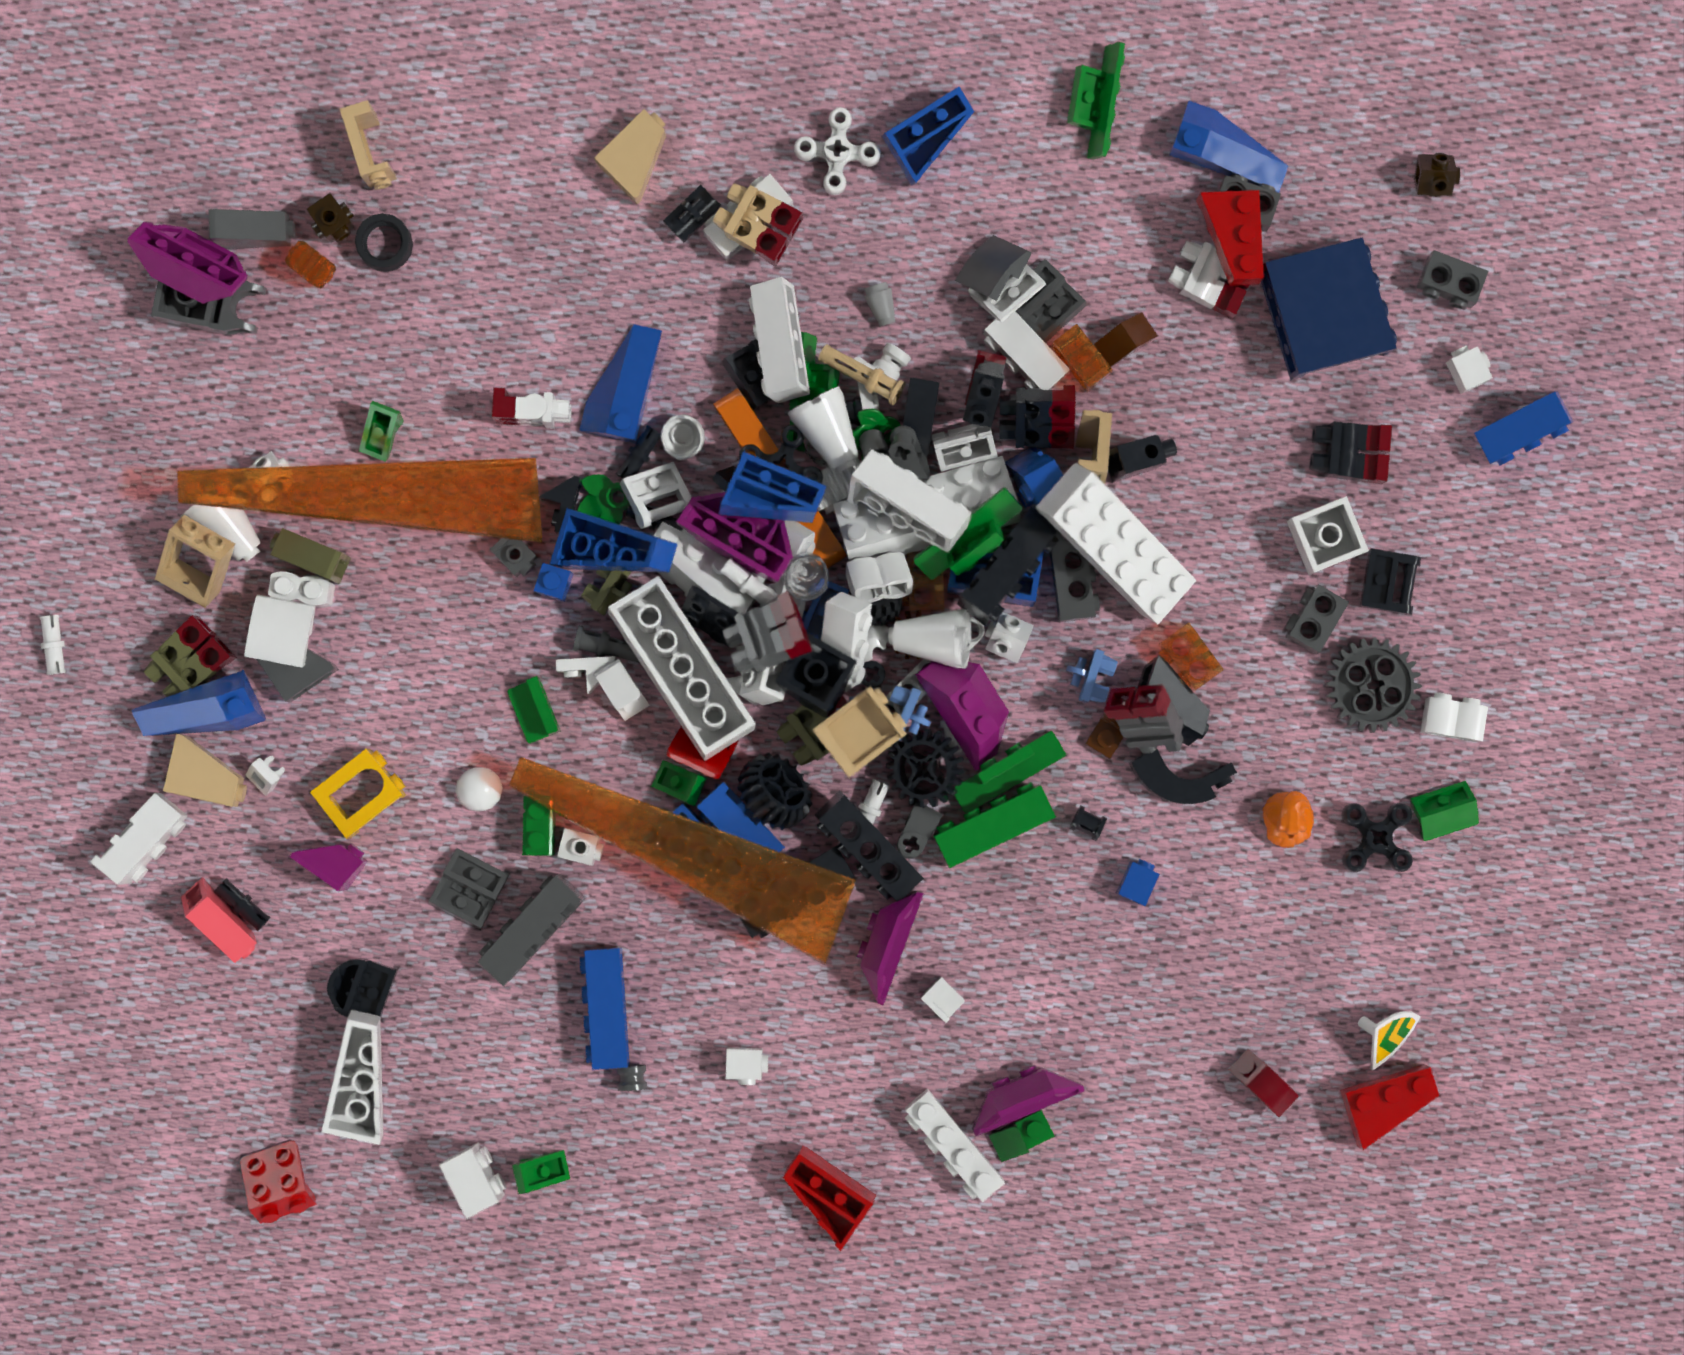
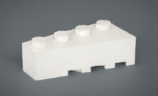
[847,449,971,552]
[654,522,765,614]
[321,1010,383,1145]

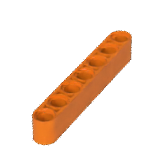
[713,388,847,572]

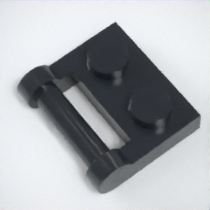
[1360,548,1422,616]

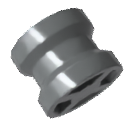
[617,1064,647,1091]

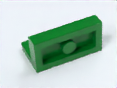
[507,676,561,744]
[1410,781,1479,841]

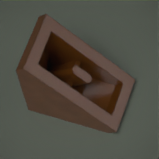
[1093,312,1158,368]

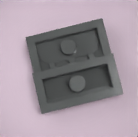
[955,235,1032,301]
[1016,259,1087,343]
[428,848,509,931]

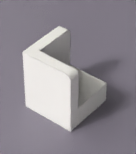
[920,976,965,1023]

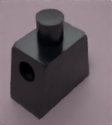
[1108,435,1177,483]

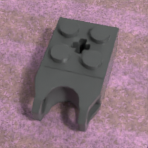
[151,280,266,336]

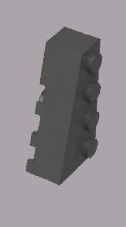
[478,874,586,986]

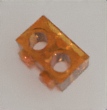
[1051,324,1113,392]
[902,551,945,613]
[1158,622,1224,691]

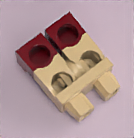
[713,183,804,267]

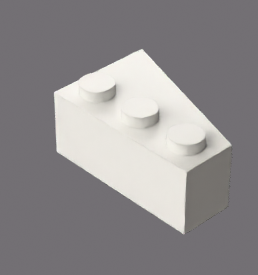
[90,793,188,885]

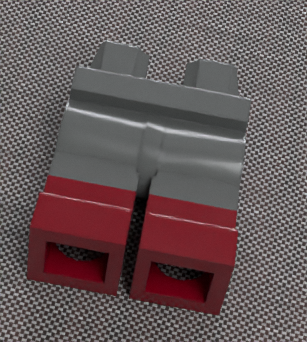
[723,591,813,673]
[1104,684,1184,754]

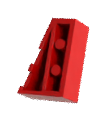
[1196,190,1264,286]
[1340,1064,1440,1150]
[783,1145,876,1252]

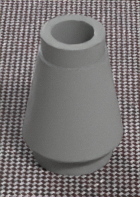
[864,282,896,327]

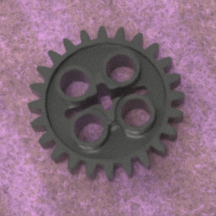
[1325,637,1422,733]

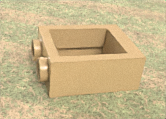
[155,515,235,608]

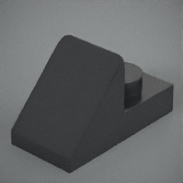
[539,476,582,535]

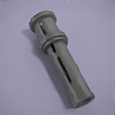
[573,625,640,663]

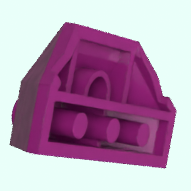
[127,222,248,304]
[676,492,793,583]
[915,661,1009,770]
[857,891,924,1005]
[972,1065,1085,1137]

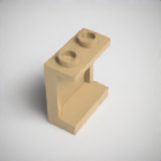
[340,100,397,190]
[1075,410,1112,484]
[813,686,907,778]

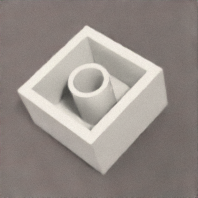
[1287,496,1369,576]
[439,1143,506,1219]

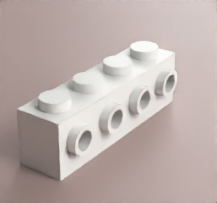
[749,276,810,403]
[739,580,808,705]
[905,1088,1005,1202]

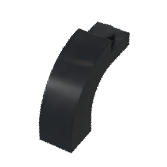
[1128,749,1237,804]

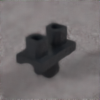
[663,184,721,243]

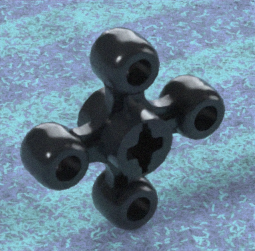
[739,425,823,484]
[1341,803,1413,872]

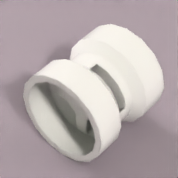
[872,343,911,381]

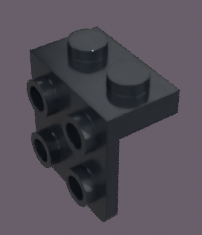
[681,586,740,647]

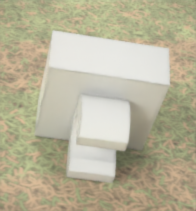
[246,756,285,796]

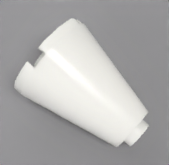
[788,386,859,472]
[180,479,261,562]
[888,609,971,669]

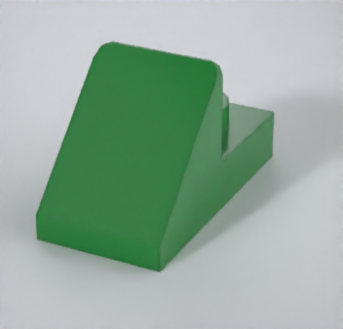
[359,401,403,462]
[651,760,706,806]
[988,1110,1055,1162]
[512,1150,571,1194]

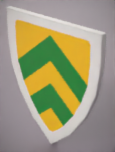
[1358,1011,1421,1071]

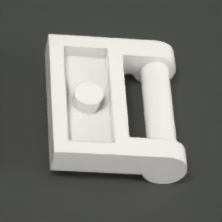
[620,462,692,529]

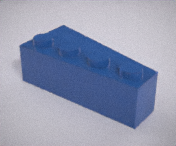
[550,508,678,572]

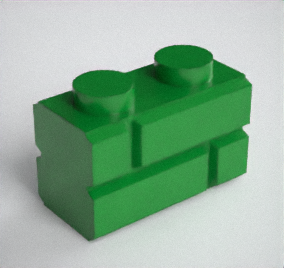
[522,796,556,856]

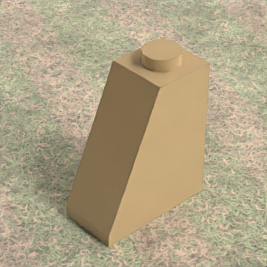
[594,109,666,204]
[163,734,247,807]

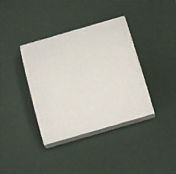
[967,264,1046,323]
[244,595,316,667]

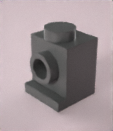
[490,529,538,577]

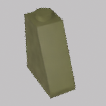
[270,528,351,584]

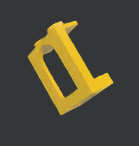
[310,748,406,839]

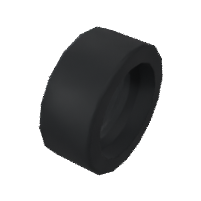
[355,213,413,272]

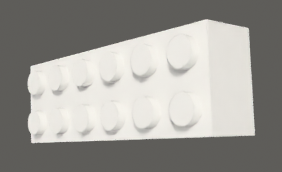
[833,456,1021,561]
[1036,463,1196,624]
[608,576,756,761]

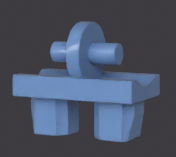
[1066,649,1118,703]
[889,686,931,740]

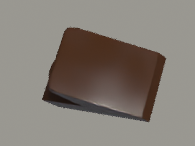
[1085,698,1127,759]

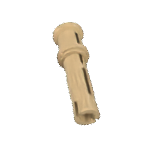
[818,344,906,405]

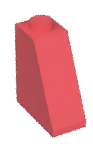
[181,877,257,963]

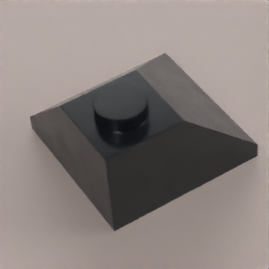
[775,632,857,719]

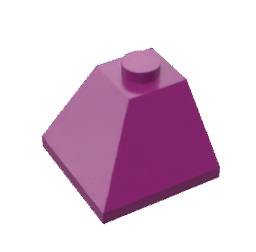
[289,843,368,891]

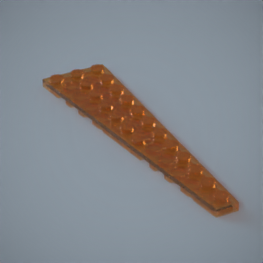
[177,458,542,542]
[509,757,856,965]

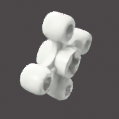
[794,107,881,195]

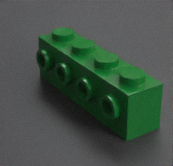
[933,782,1056,868]

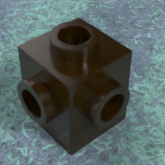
[1414,153,1460,197]
[306,193,355,243]

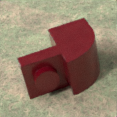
[1228,1049,1299,1118]

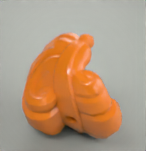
[1262,791,1314,848]

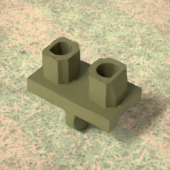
[581,570,633,616]

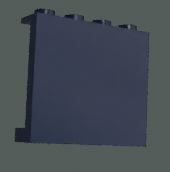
[1261,237,1397,381]

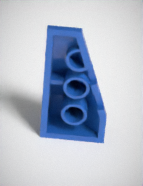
[1169,101,1289,193]
[579,324,662,444]
[132,670,266,736]

